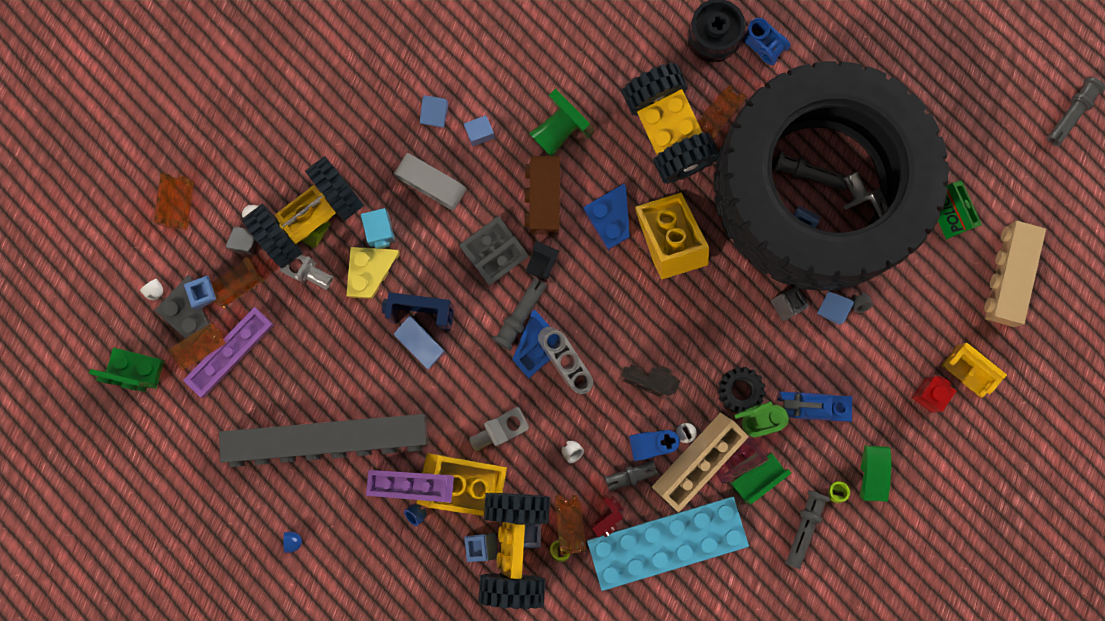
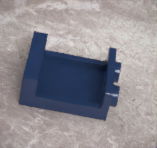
[382,292,454,331]

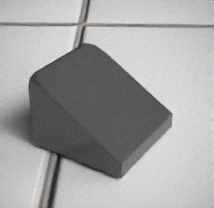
[226,227,257,255]

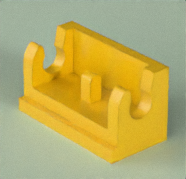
[941,342,1007,398]

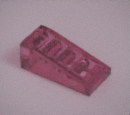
[716,436,769,484]

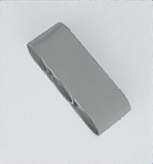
[393,153,467,210]
[538,327,593,394]

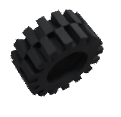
[717,367,766,413]

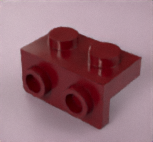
[590,495,624,537]

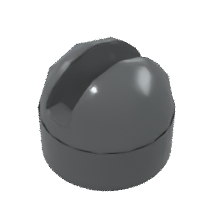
[851,292,873,313]

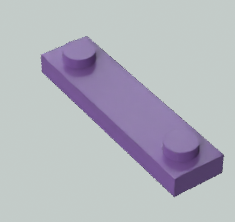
[183,307,274,398]
[366,470,454,503]

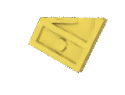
[346,247,400,299]

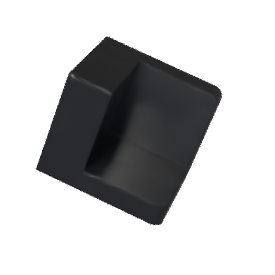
[526,241,559,282]

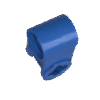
[743,18,791,66]
[629,430,679,461]

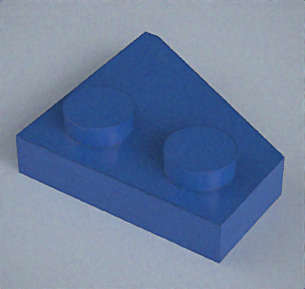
[583,184,630,251]
[512,309,557,379]

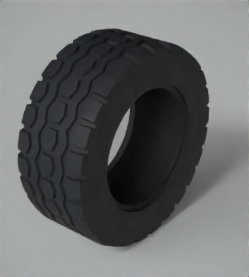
[713,61,949,291]

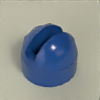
[404,503,427,526]
[284,532,302,553]

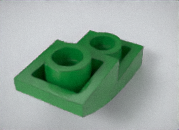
[860,445,891,502]

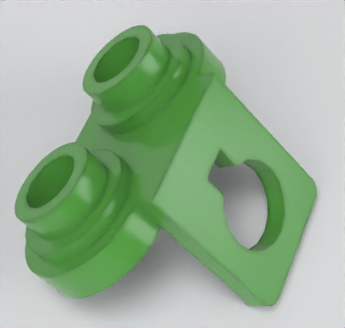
[735,402,789,437]

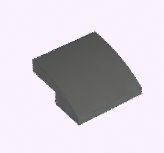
[458,216,529,285]

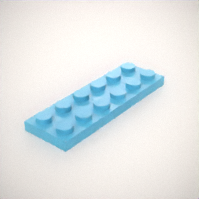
[587,497,749,591]

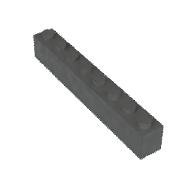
[219,414,429,467]

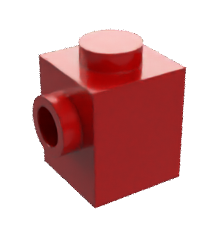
[912,376,957,413]

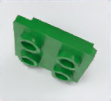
[88,347,165,392]

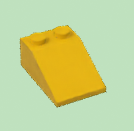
[635,193,709,280]
[416,453,507,516]

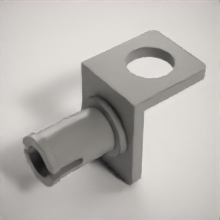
[843,171,889,218]
[280,255,334,290]
[470,407,529,451]

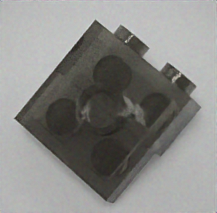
[618,365,680,399]

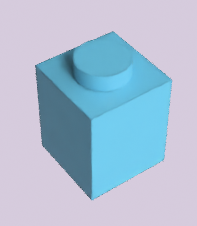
[361,208,395,249]

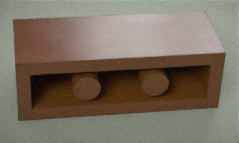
[524,156,560,234]

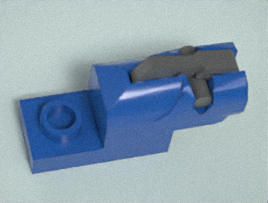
[777,392,852,422]

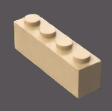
[984,221,1046,327]
[652,413,749,512]

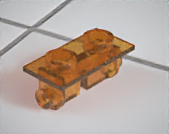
[168,322,226,371]

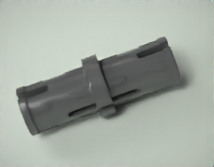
[605,460,658,492]

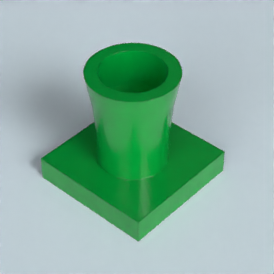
[529,88,595,156]

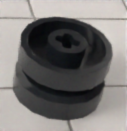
[687,0,745,62]

